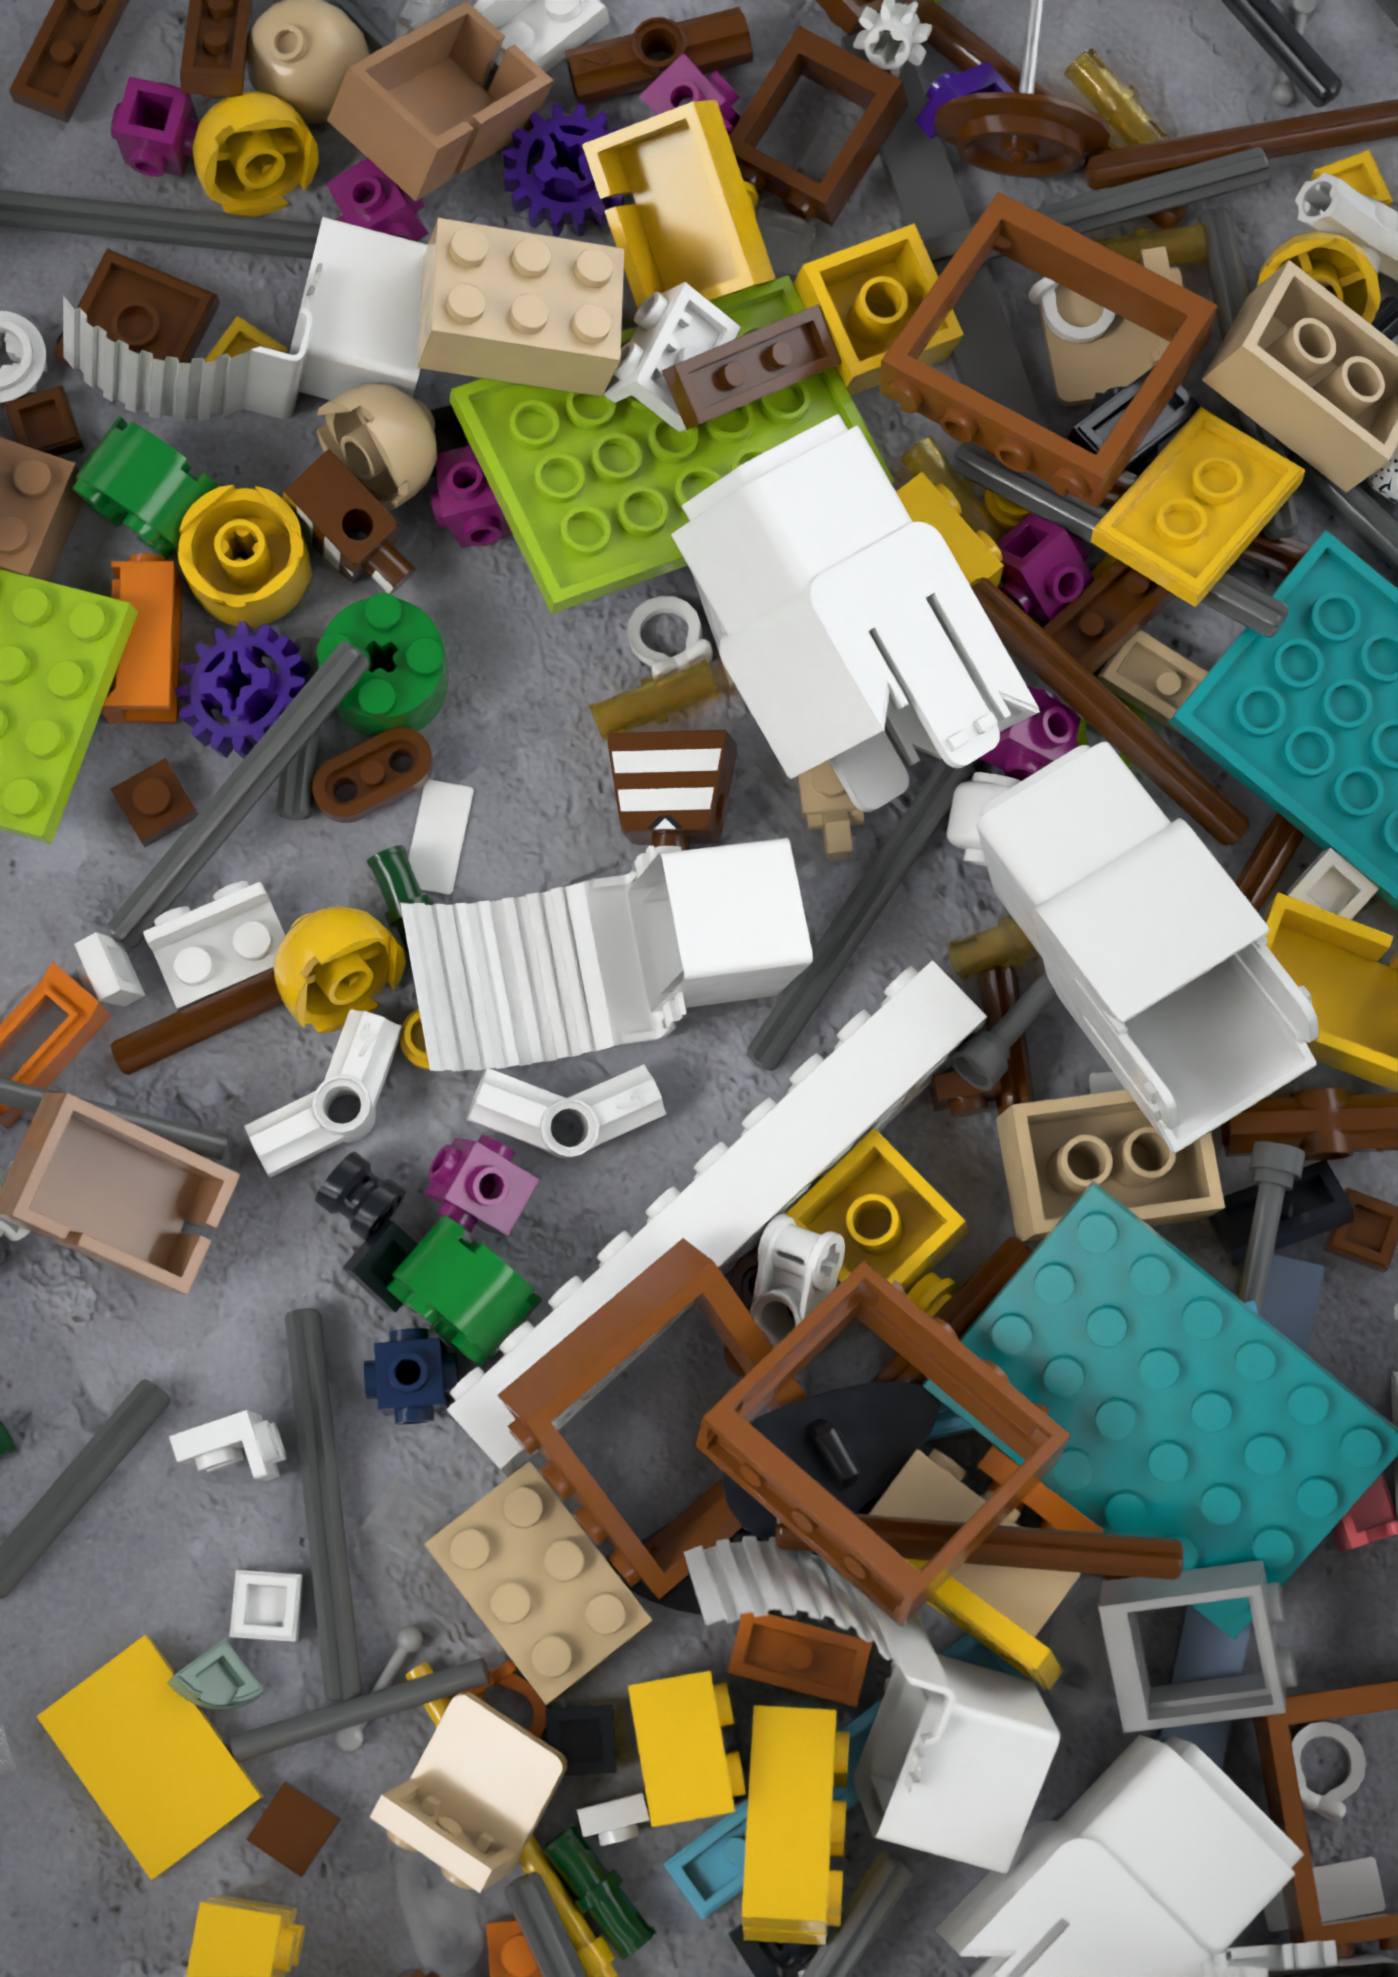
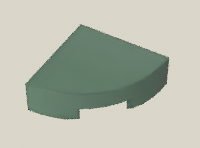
[168,1639,265,1710]

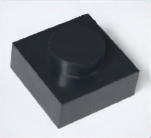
[342,1219,418,1313]
[546,1704,617,1776]

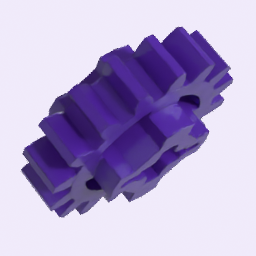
[503,103,625,237]
[176,622,311,759]

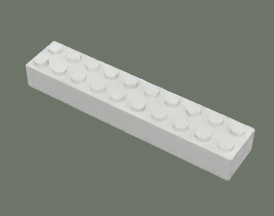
[447,960,987,1477]

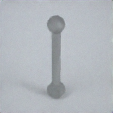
[1272,0,1316,107]
[337,1626,423,1751]

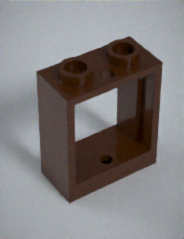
[729,26,908,226]

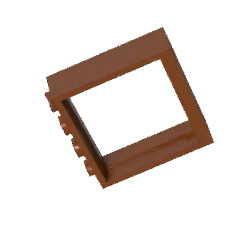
[880,192,1218,509]
[497,1238,807,1599]
[695,1261,1071,1627]
[1253,1680,1398,1958]

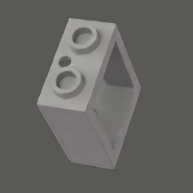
[1098,1560,1297,1733]

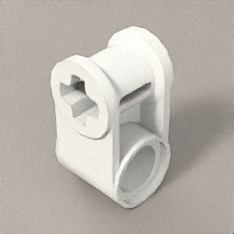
[749,1214,845,1348]

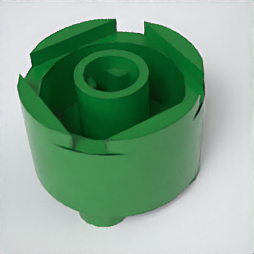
[72,416,220,560]
[316,593,449,736]
[386,1215,543,1367]

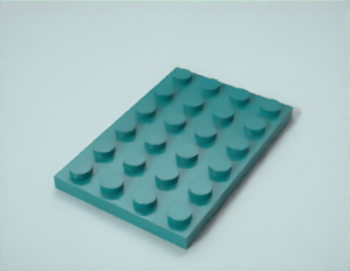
[1168,530,1398,911]
[923,1181,1398,1640]

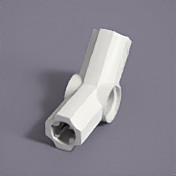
[1295,172,1398,284]
[244,1009,403,1178]
[466,1064,667,1159]

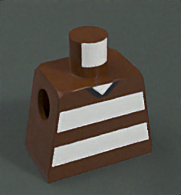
[283,449,416,594]
[607,729,737,856]

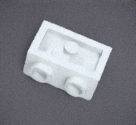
[473,0,610,73]
[604,282,741,432]
[143,881,285,1011]
[169,1410,286,1481]

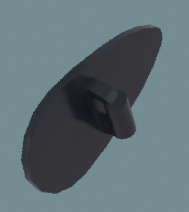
[721,1381,940,1542]

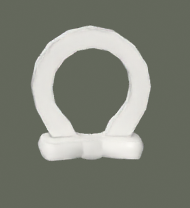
[1028,277,1115,344]
[627,596,713,687]
[1291,1721,1366,1822]

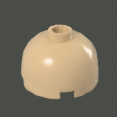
[246,0,370,124]
[317,383,437,512]

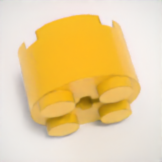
[178,485,312,630]

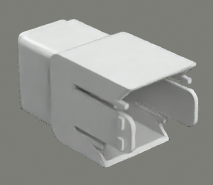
[671,414,1040,812]
[977,742,1319,1154]
[935,1734,1304,1977]

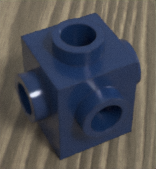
[364,1328,459,1425]

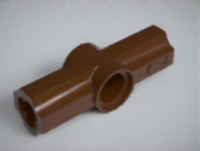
[565,7,753,104]
[1221,1088,1398,1161]

